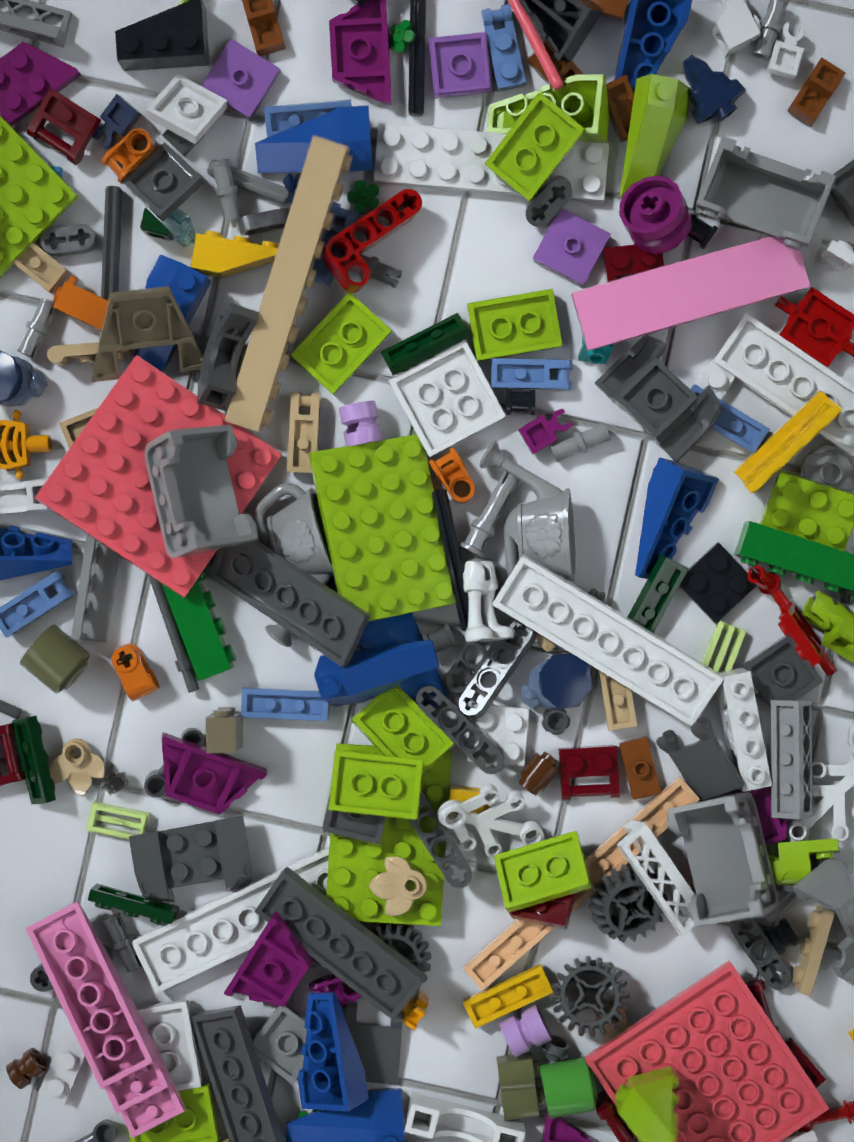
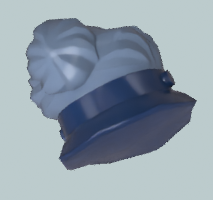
[0,350,48,407]
[521,653,593,711]

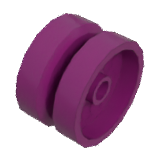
[619,176,692,254]

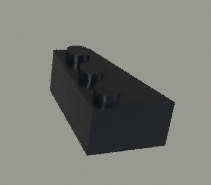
[115,0,210,71]
[519,0,603,62]

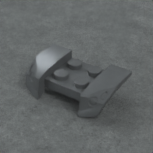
[594,335,721,463]
[129,815,252,902]

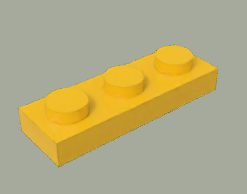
[463,963,554,1029]

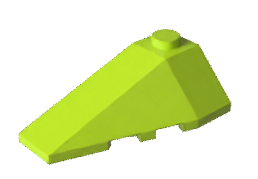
[486,74,610,143]
[619,74,691,197]
[614,1066,679,1142]

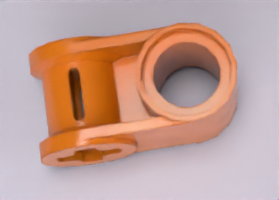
[101,128,158,185]
[428,447,475,504]
[111,644,160,702]

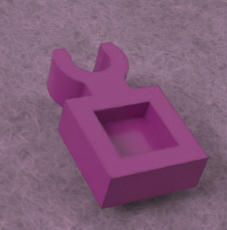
[518,409,573,455]

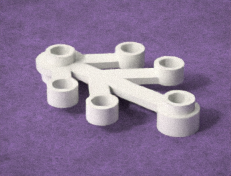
[787,757,854,842]
[438,784,544,858]

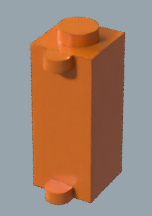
[53,275,108,331]

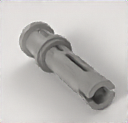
[459,472,520,558]

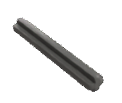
[101,186,122,300]

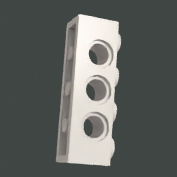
[716,668,772,792]

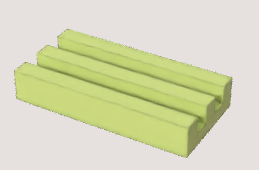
[701,621,746,672]
[86,801,150,840]

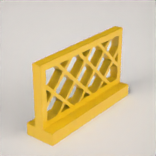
[734,390,842,494]

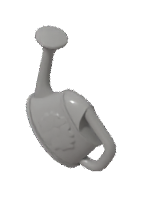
[480,440,576,581]
[253,483,334,647]

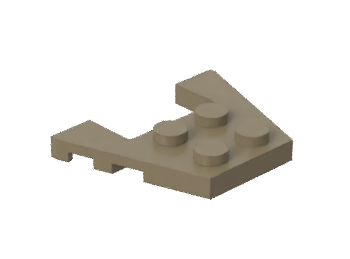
[92,286,203,382]

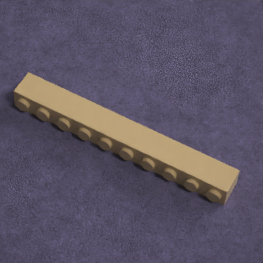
[225,135,353,432]

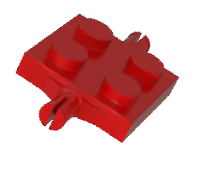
[774,287,854,368]
[770,588,837,677]

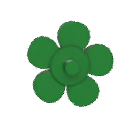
[388,20,415,54]
[347,180,379,214]

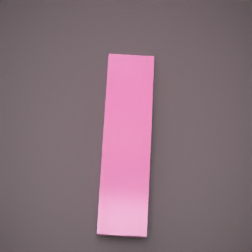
[571,236,810,351]
[25,901,186,1138]

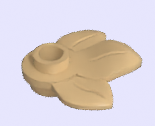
[50,738,105,796]
[369,856,427,916]

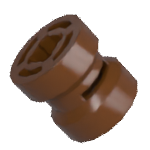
[6,1048,48,1089]

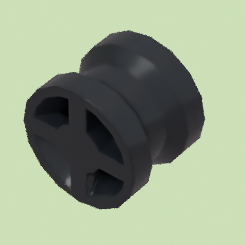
[764,918,800,955]

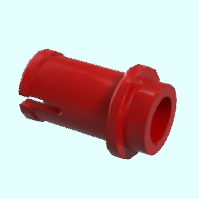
[747,565,781,595]

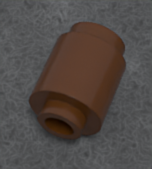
[518,751,559,796]

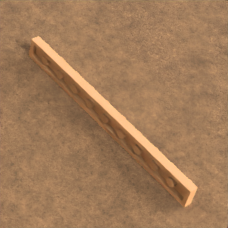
[463,776,700,991]

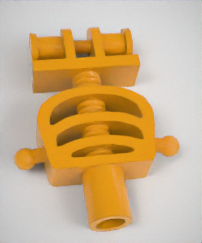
[0,410,52,480]

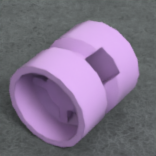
[339,401,383,446]
[499,1005,552,1058]

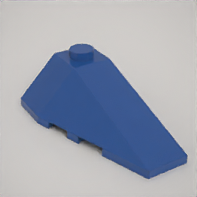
[614,0,692,93]
[255,105,373,173]
[133,254,212,373]
[635,457,720,579]
[0,526,72,580]
[314,640,439,706]
[298,992,369,1111]
[286,1088,405,1142]

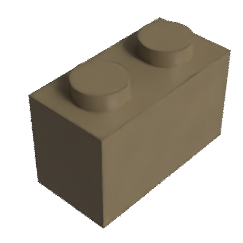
[206,707,243,753]

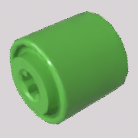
[539,1057,598,1119]

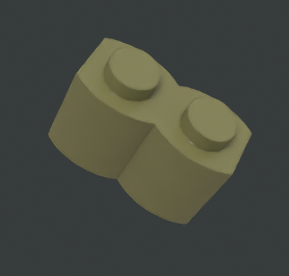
[496,1052,544,1121]

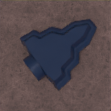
[683,55,746,125]

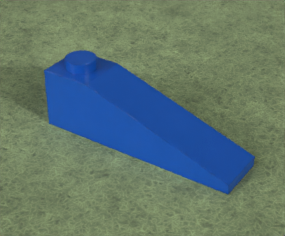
[358,613,449,708]

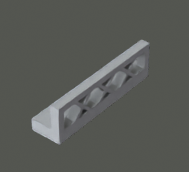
[0,0,72,48]
[71,534,120,643]
[771,700,812,820]

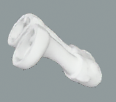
[463,561,514,643]

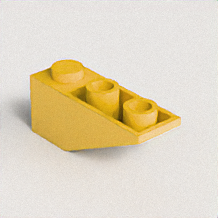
[191,231,279,278]

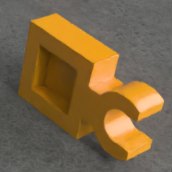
[401,991,429,1030]

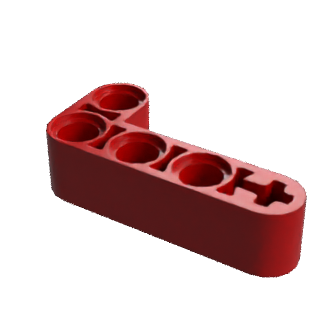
[322,189,422,293]

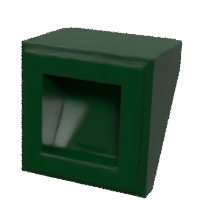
[140,208,174,241]

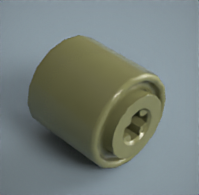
[20,624,90,694]

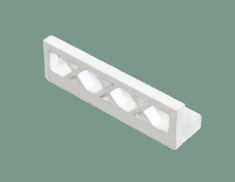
[617,819,695,936]

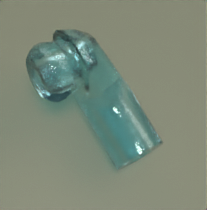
[168,208,196,247]

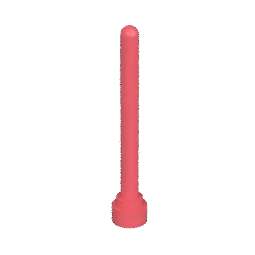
[508,0,563,90]

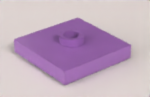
[428,32,492,99]
[202,38,281,120]
[532,208,611,286]

